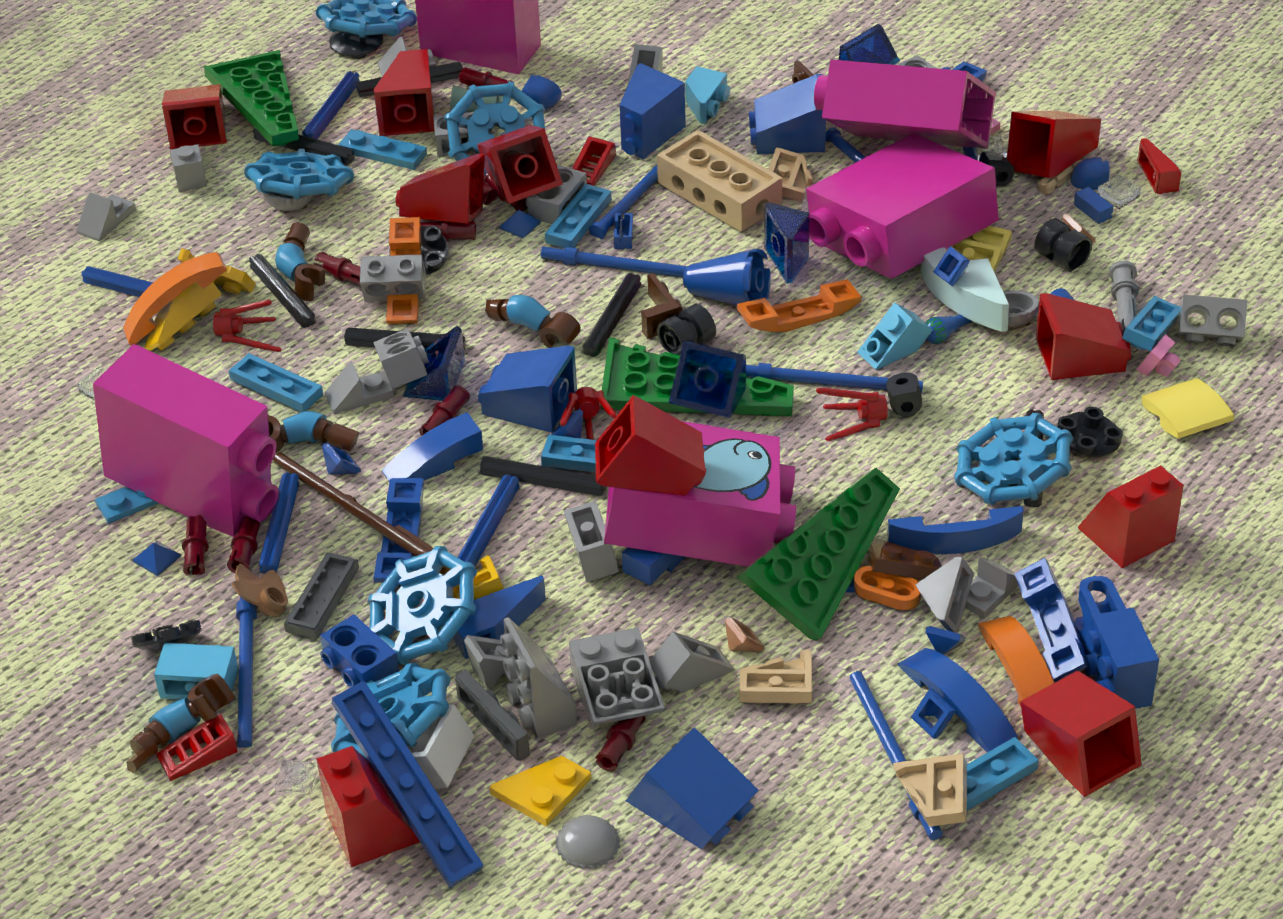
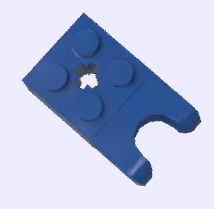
[1075,576,1159,709]

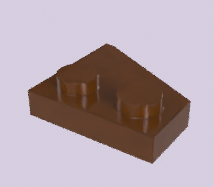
[867,537,942,579]

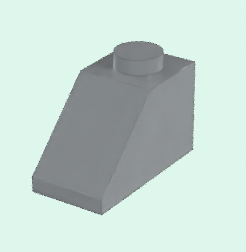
[170,145,207,192]
[564,501,619,582]
[649,632,735,692]

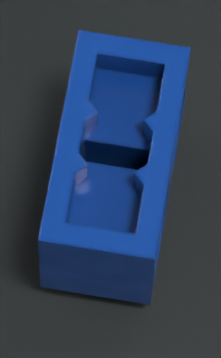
[320,614,399,688]

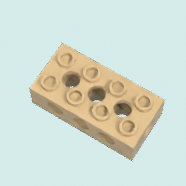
[657,130,782,232]

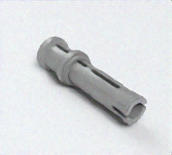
[1109,260,1139,334]

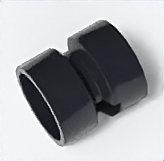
[1034,218,1093,272]
[657,303,716,356]

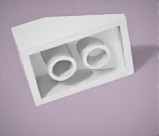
[407,704,475,789]

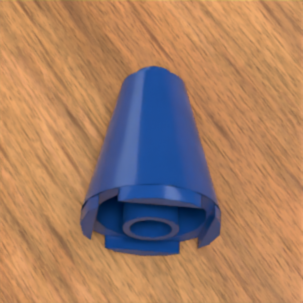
[683,249,771,306]

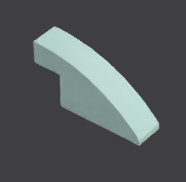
[921,247,1009,332]

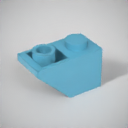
[685,66,730,124]
[857,302,933,370]

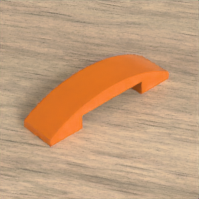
[386,217,421,324]
[123,252,227,346]
[737,279,862,332]
[978,616,1054,707]

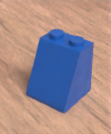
[619,63,686,159]
[749,74,826,154]
[478,346,577,433]
[625,727,759,850]

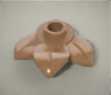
[232,563,288,617]

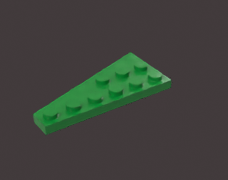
[204,50,299,146]
[600,337,794,417]
[736,468,900,641]

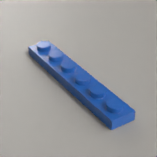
[331,681,483,888]

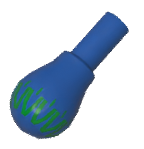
[925,314,973,344]

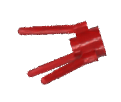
[213,300,282,352]
[560,387,617,440]
[816,387,888,441]

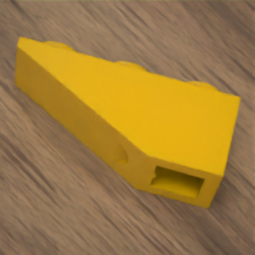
[144,281,222,351]

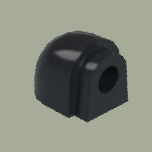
[979,152,1014,186]
[886,372,922,417]

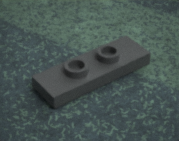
[284,552,359,639]
[455,669,530,761]

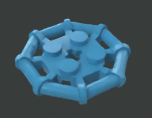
[316,0,417,38]
[444,81,546,177]
[244,149,354,200]
[954,413,1073,505]
[367,546,477,665]
[331,663,450,759]

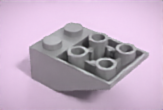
[500,617,577,739]
[569,627,665,726]

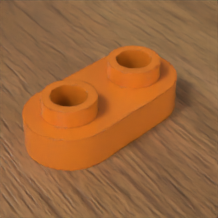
[854,566,921,610]

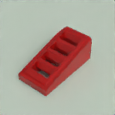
[572,136,617,186]
[1137,138,1182,194]
[156,714,238,781]

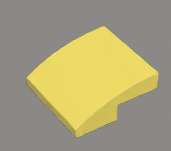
[946,226,1012,273]
[1142,378,1234,439]

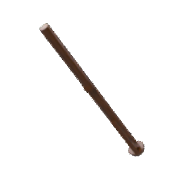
[273,452,450,576]

